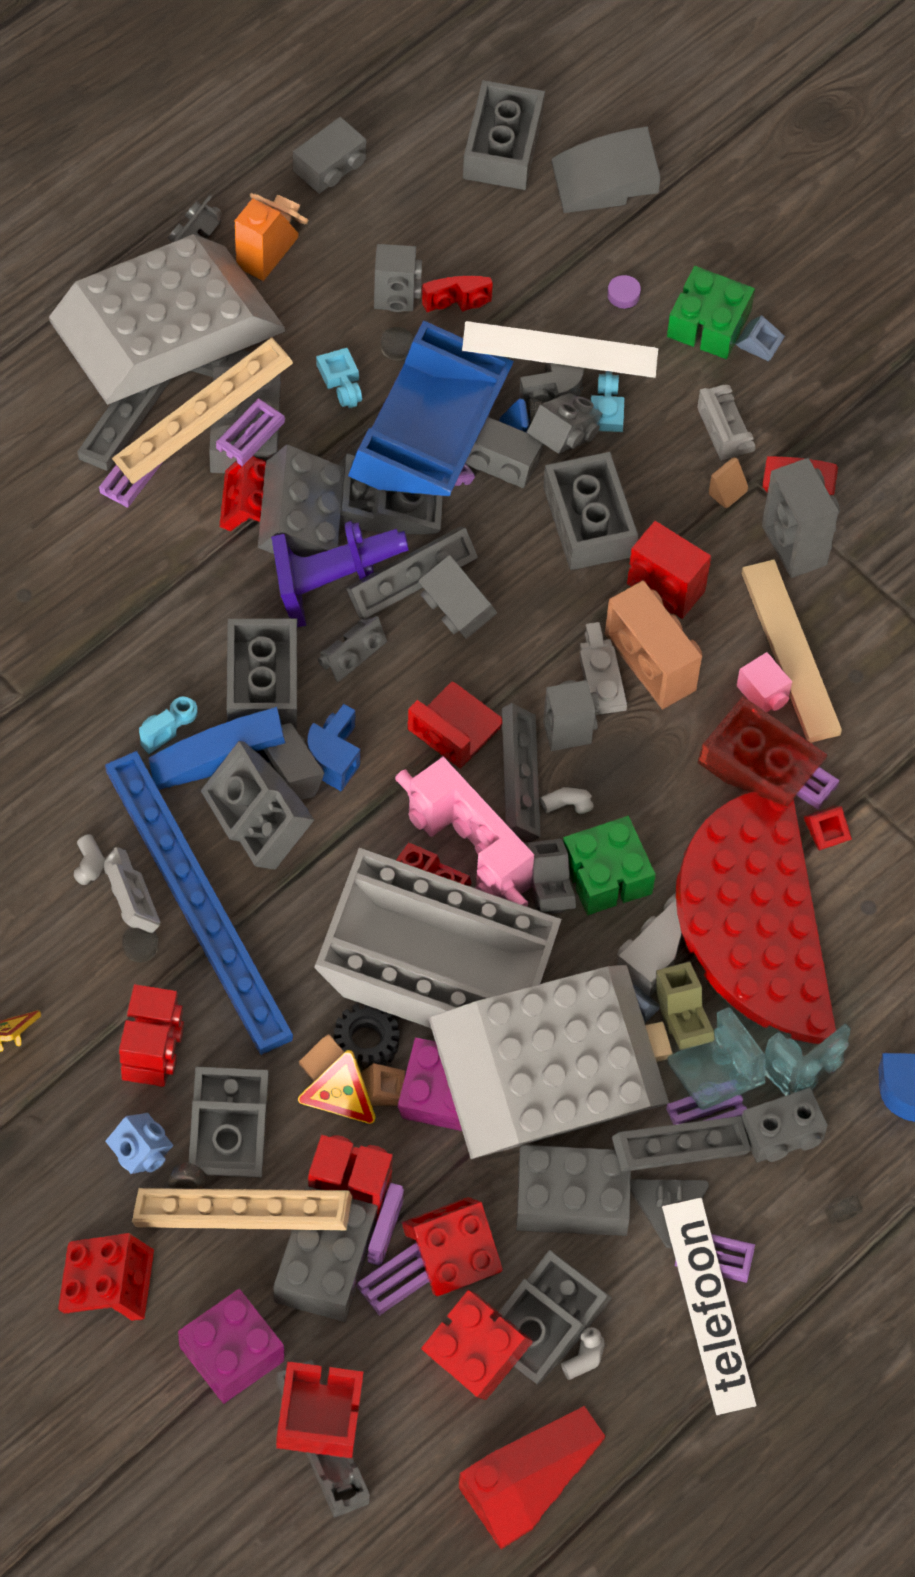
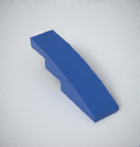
[149,707,286,790]

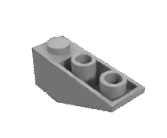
[617,893,682,997]

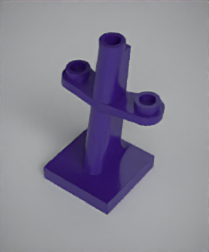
[271,520,409,627]

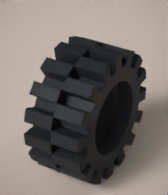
[334,1004,399,1073]

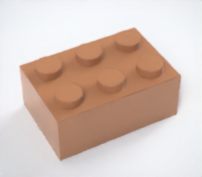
[605,581,702,710]

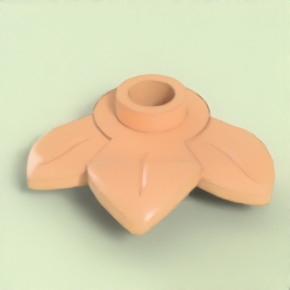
[250,193,309,224]

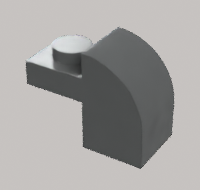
[519,362,584,406]
[527,839,576,914]

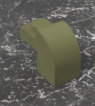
[656,962,714,1050]

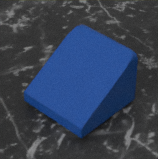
[499,399,529,433]

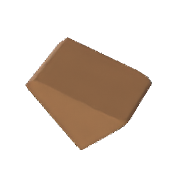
[709,457,748,508]
[299,1034,344,1082]
[361,1063,405,1106]

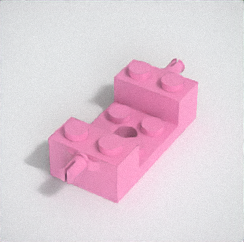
[395,757,534,907]

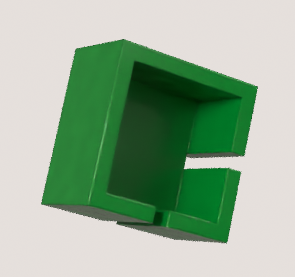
[667,265,755,360]
[563,816,656,916]

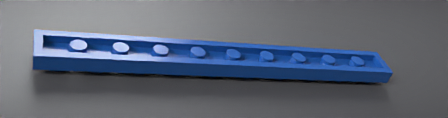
[105,751,293,1055]

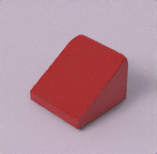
[803,806,852,850]

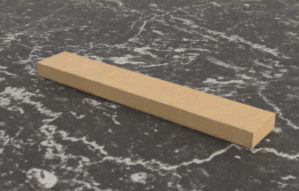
[112,337,293,485]
[741,559,842,744]
[132,1188,352,1230]

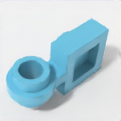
[316,348,362,408]
[591,371,624,432]
[139,696,198,754]

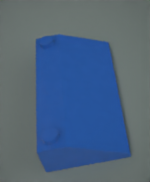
[348,320,514,496]

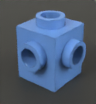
[106,1113,173,1174]

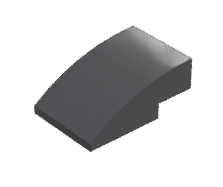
[551,126,661,213]
[338,454,443,534]
[201,741,314,870]
[188,1066,269,1178]
[493,1250,612,1385]

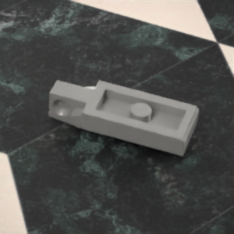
[579,622,627,715]
[104,847,160,933]

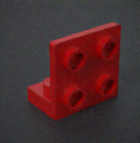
[219,456,266,531]
[408,682,502,769]
[401,1197,503,1296]
[58,1233,154,1321]

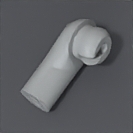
[540,787,594,814]
[74,834,104,885]
[561,1327,605,1380]

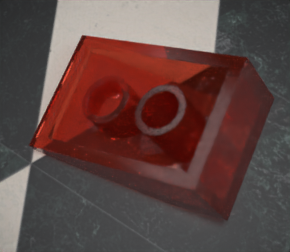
[697,696,828,807]

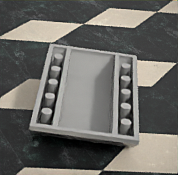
[49,234,285,405]
[314,848,562,1028]
[428,965,669,1159]

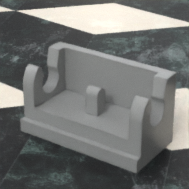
[697,385,755,460]

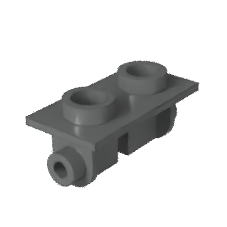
[167,195,222,243]
[318,616,387,682]

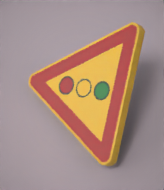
[0,1010,41,1051]
[298,1050,376,1124]

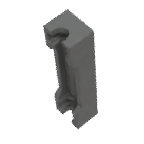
[277,1359,370,1518]

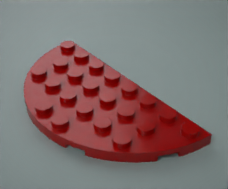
[676,787,837,1045]

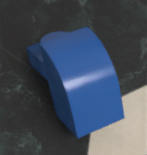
[308,704,360,791]
[878,1053,915,1121]

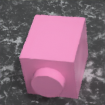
[737,652,792,716]

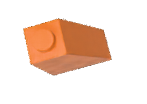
[235,198,299,281]

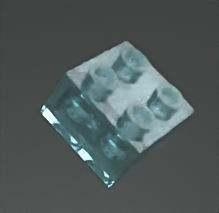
[668,1007,766,1110]
[761,1023,851,1096]

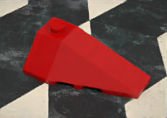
[458,1406,606,1549]

